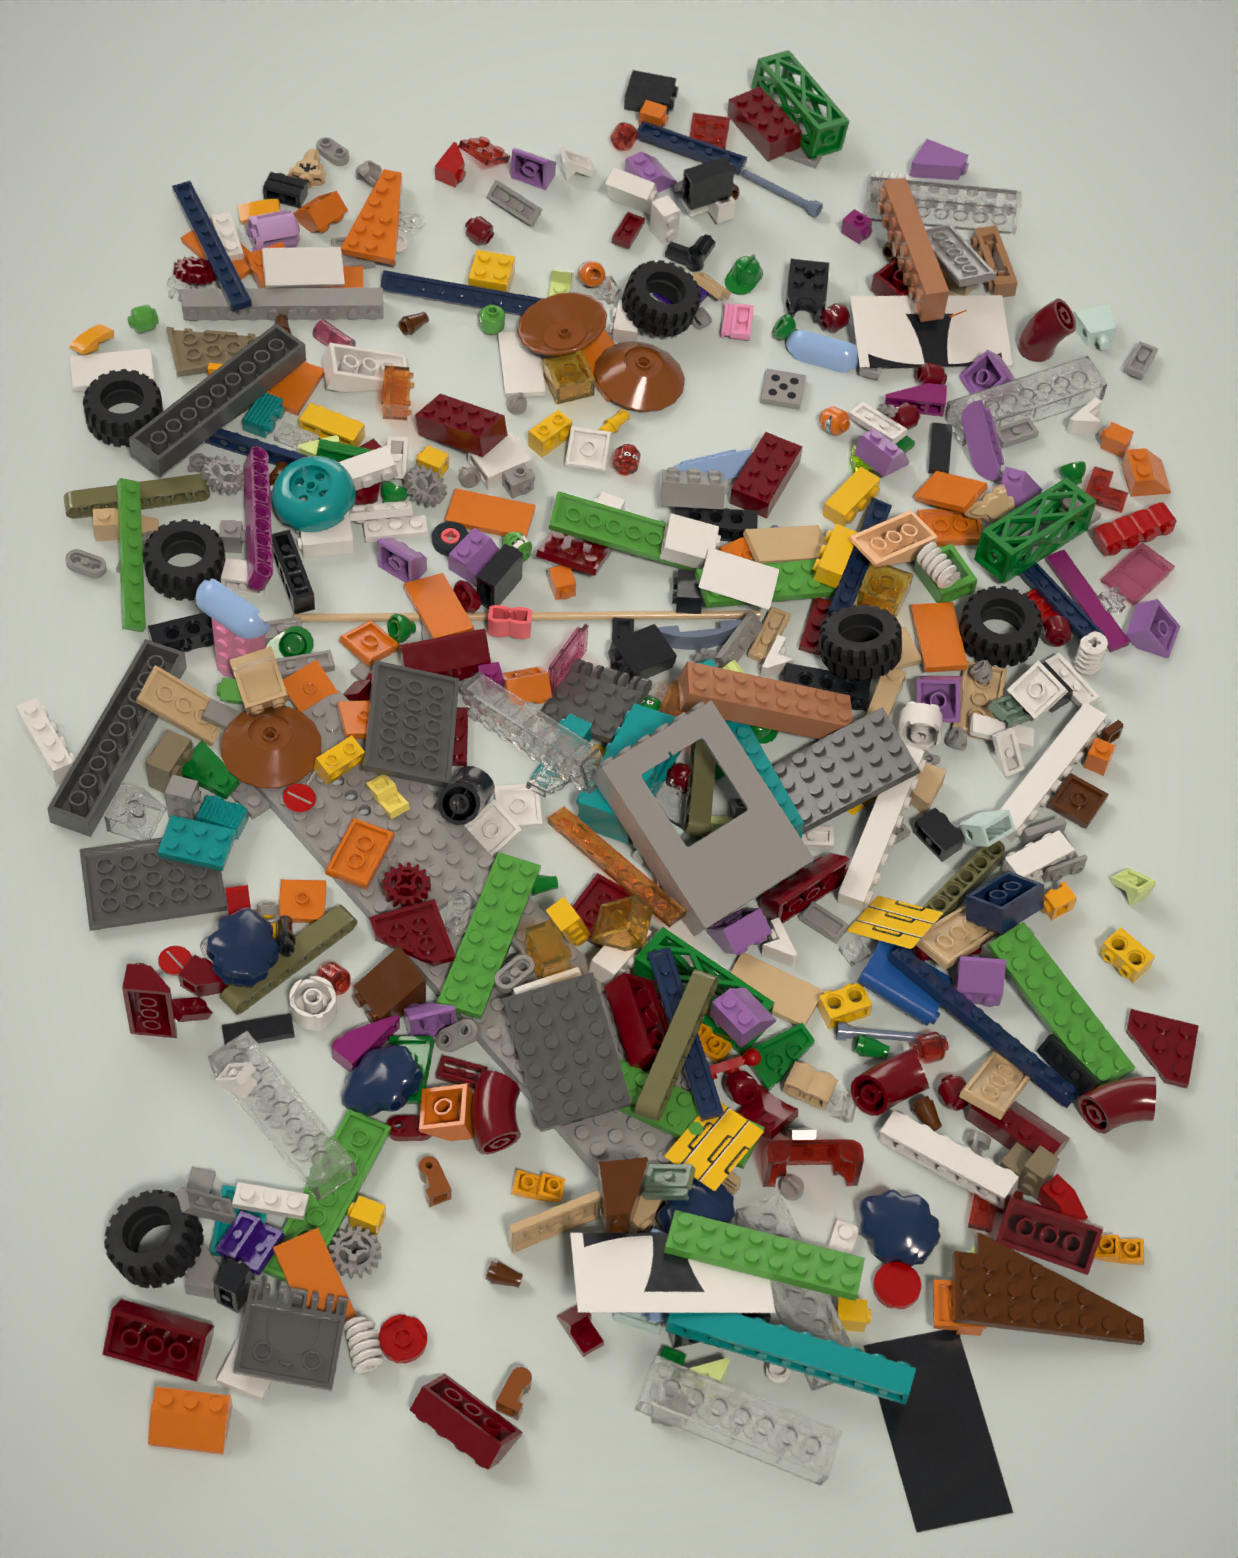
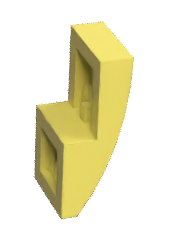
[366,774,410,819]

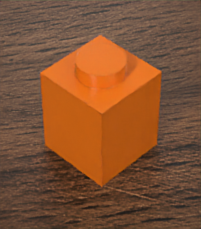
[638,100,669,127]
[1100,422,1134,458]
[548,565,576,600]
[1083,737,1116,776]

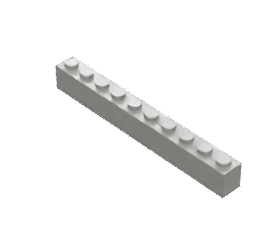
[182,288,383,320]

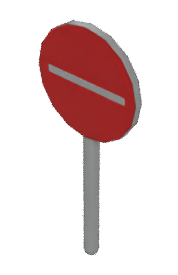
[283,770,317,814]
[156,946,192,976]

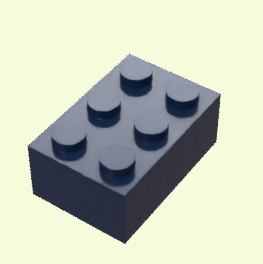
[966,871,1044,934]

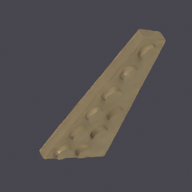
[167,327,257,377]

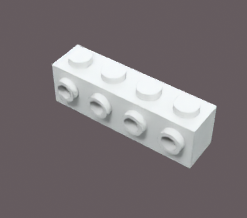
[16,698,75,786]

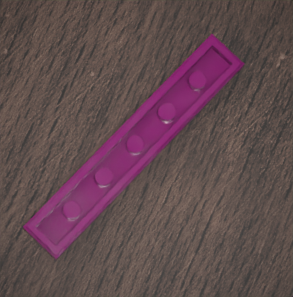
[1045,550,1130,652]

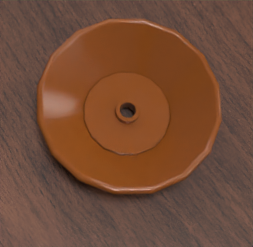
[517,292,607,356]
[595,341,685,412]
[221,705,321,788]

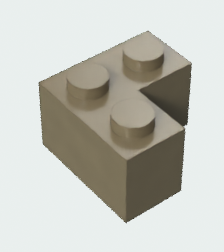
[145,730,194,794]
[999,1142,1060,1199]

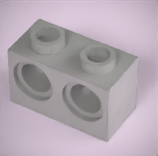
[165,774,202,820]

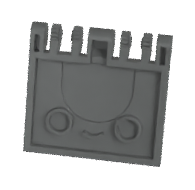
[537,658,652,743]
[233,1280,348,1391]

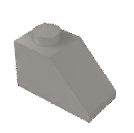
[185,1243,220,1299]

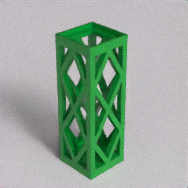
[751,50,850,159]
[974,477,1097,584]
[633,927,775,1056]

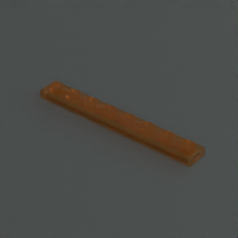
[548,806,686,928]

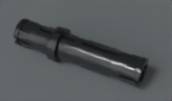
[277,915,296,957]

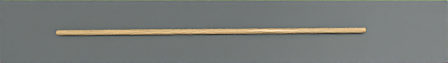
[293,610,761,622]

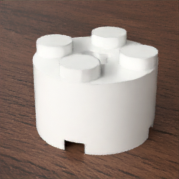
[898,702,943,751]
[289,976,337,1032]

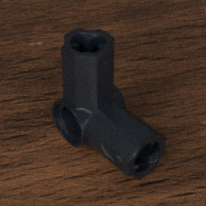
[665,234,716,272]

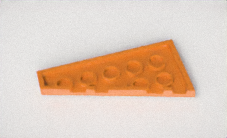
[341,169,403,266]

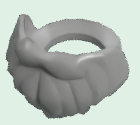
[355,160,382,186]

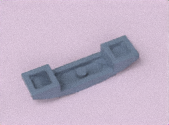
[658,619,742,650]

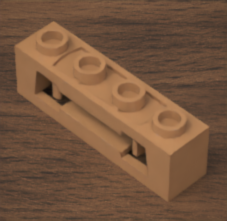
[970,226,1018,297]

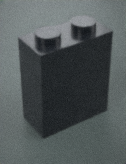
[624,70,679,115]
[681,157,736,210]
[477,544,523,609]
[608,624,677,683]

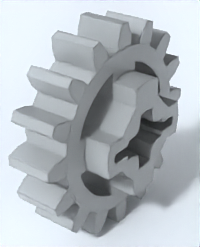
[200,456,244,495]
[403,465,447,507]
[329,1226,382,1279]

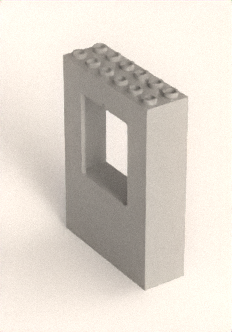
[592,700,815,937]

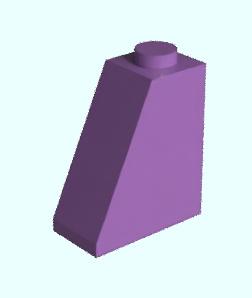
[909,139,969,180]

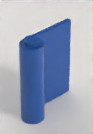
[856,941,953,1026]

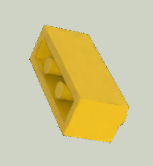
[299,402,365,447]
[823,466,881,527]
[812,524,858,589]
[546,897,591,946]

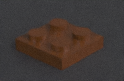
[1048,773,1109,829]

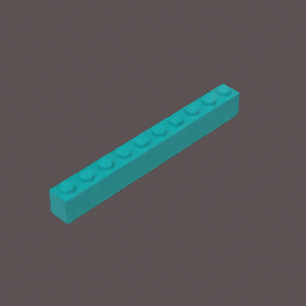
[699,659,804,838]
[665,1313,916,1405]

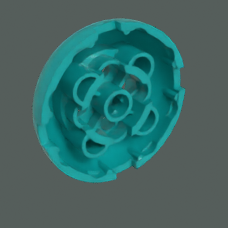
[272,456,356,532]

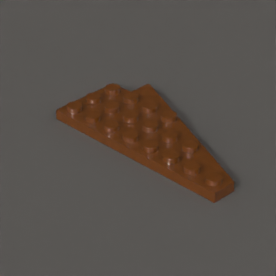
[952,1233,1145,1345]

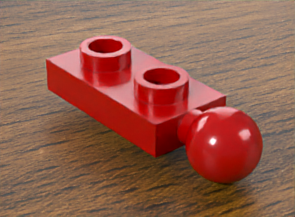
[709,1048,762,1080]

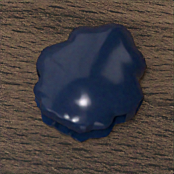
[206,907,280,988]
[341,1045,424,1116]
[657,1178,735,1233]
[859,1189,941,1266]

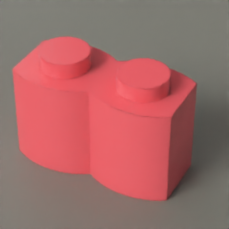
[488,605,532,639]

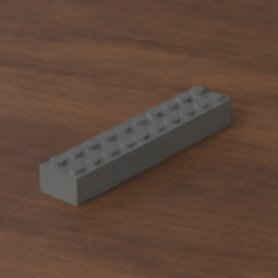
[129,323,306,476]
[47,639,187,837]

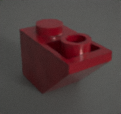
[178,955,229,997]

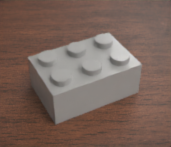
[661,467,725,509]

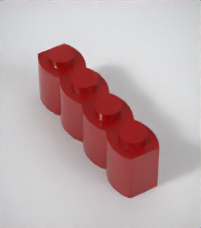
[1091,502,1177,556]

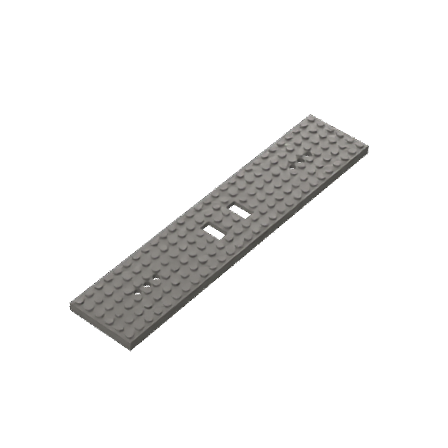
[255,689,692,1178]

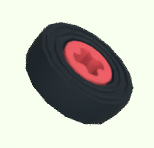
[432,521,469,556]

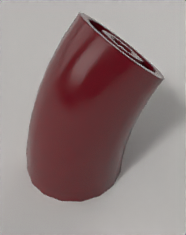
[1017,298,1076,362]
[851,1048,929,1116]
[471,1070,521,1155]
[1078,1077,1156,1134]

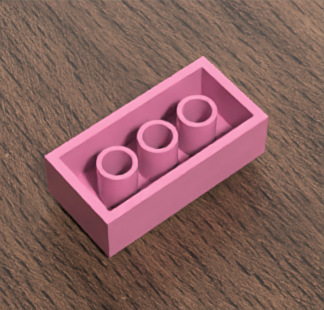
[212,618,266,679]

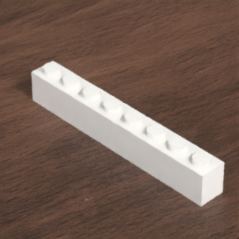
[994,702,1107,842]
[838,745,927,911]

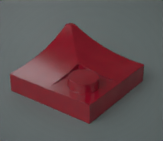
[737,1084,798,1140]

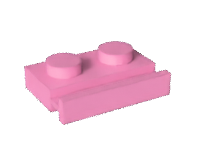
[721,302,754,340]

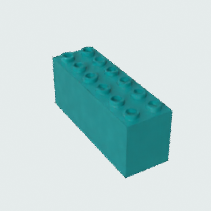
[576,703,682,844]

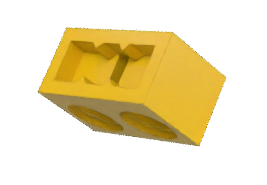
[528,410,572,458]
[313,735,365,785]
[1099,927,1155,983]
[817,983,873,1030]

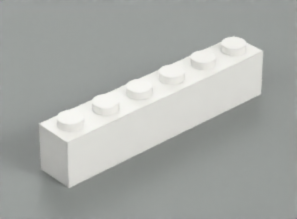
[270,445,398,501]
[879,1110,1019,1210]

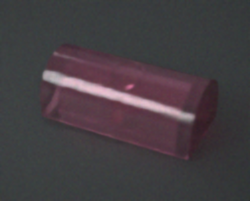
[313,319,356,347]

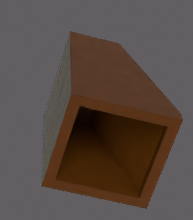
[353,946,426,1023]
[597,1157,648,1233]

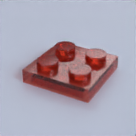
[689,113,730,149]
[458,137,510,166]

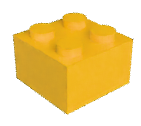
[468,250,515,292]

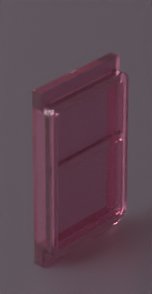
[1101,543,1175,606]
[548,624,589,695]

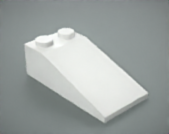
[322,343,410,392]

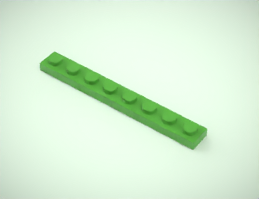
[117,478,146,632]

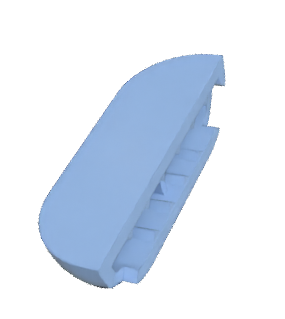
[786,330,860,373]
[674,448,752,480]
[195,579,270,639]

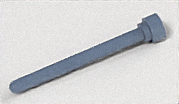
[742,170,823,217]
[836,1022,947,1044]

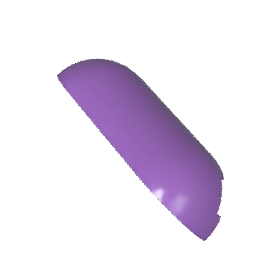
[961,400,1004,480]

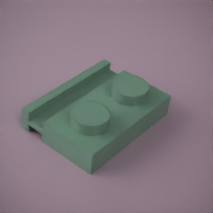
[987,694,1032,728]
[642,1164,696,1200]

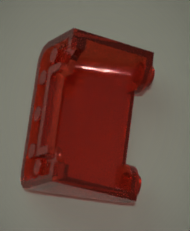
[761,1139,864,1187]

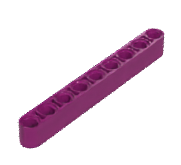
[243,447,273,591]

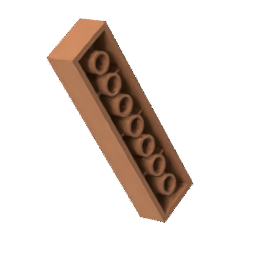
[877,177,949,322]
[678,661,853,739]

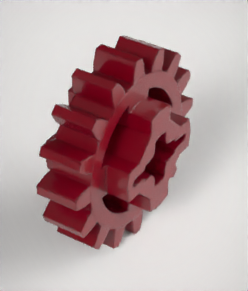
[173,257,216,286]
[382,862,431,908]

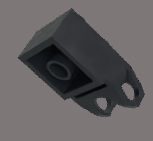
[785,259,829,323]

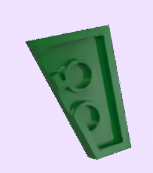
[182,740,240,799]
[750,1022,815,1091]
[389,1036,435,1105]

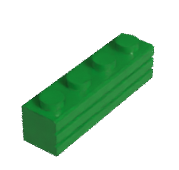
[316,439,371,461]

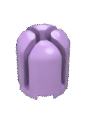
[246,210,300,252]

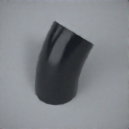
[438,766,495,825]

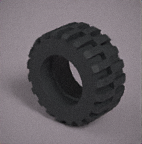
[622,260,701,337]
[83,369,163,448]
[143,519,226,601]
[959,586,1043,668]
[820,604,902,681]
[104,1190,204,1288]

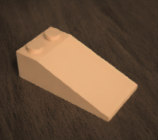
[849,510,938,567]

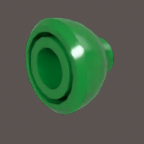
[772,313,798,340]
[1058,461,1086,485]
[381,481,409,503]
[388,614,416,643]

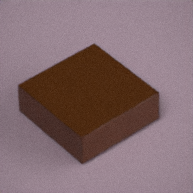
[1101,719,1124,743]

